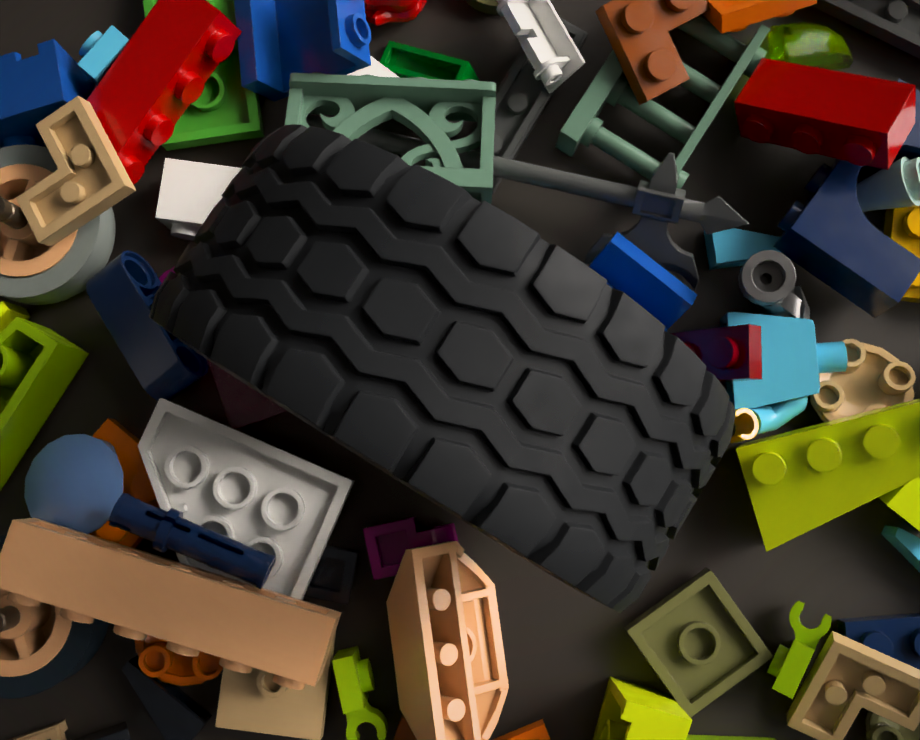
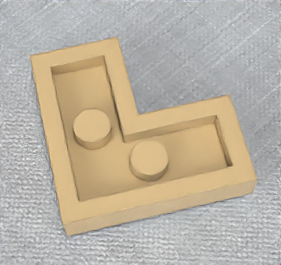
[16,96,136,247]
[786,631,920,740]

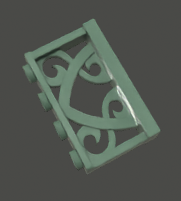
[284,72,496,204]

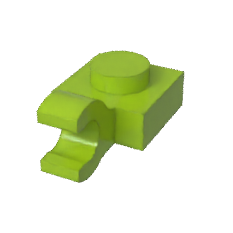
[767,601,832,699]
[332,646,388,740]

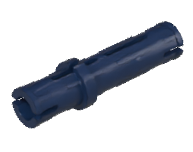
[109,493,276,589]

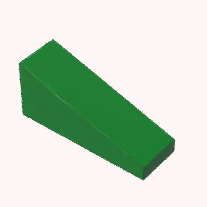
[380,40,480,81]

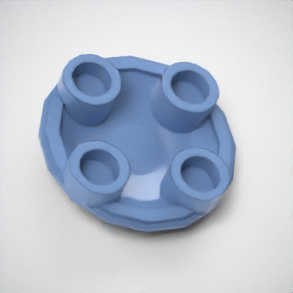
[24,434,124,534]

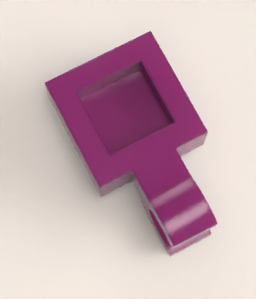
[363,516,459,580]

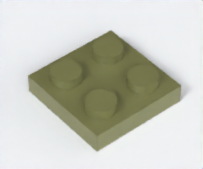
[623,568,773,718]

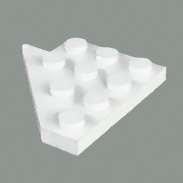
[138,398,354,600]

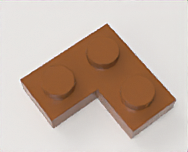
[595,0,710,105]

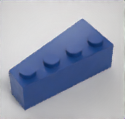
[0,39,94,148]

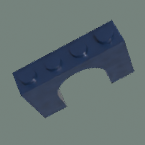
[773,78,920,318]

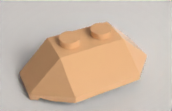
[386,541,509,740]

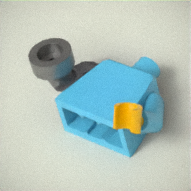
[720,250,848,443]

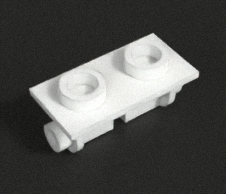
[496,0,586,93]

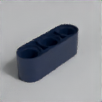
[86,250,209,401]

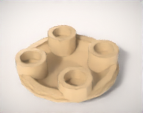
[810,339,916,422]

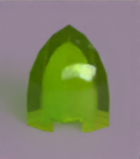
[767,22,853,70]

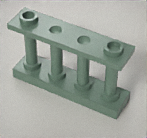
[555,16,770,189]

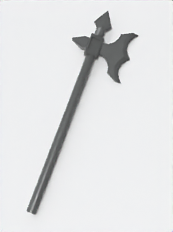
[306,114,749,291]

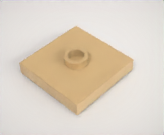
[215,629,337,740]

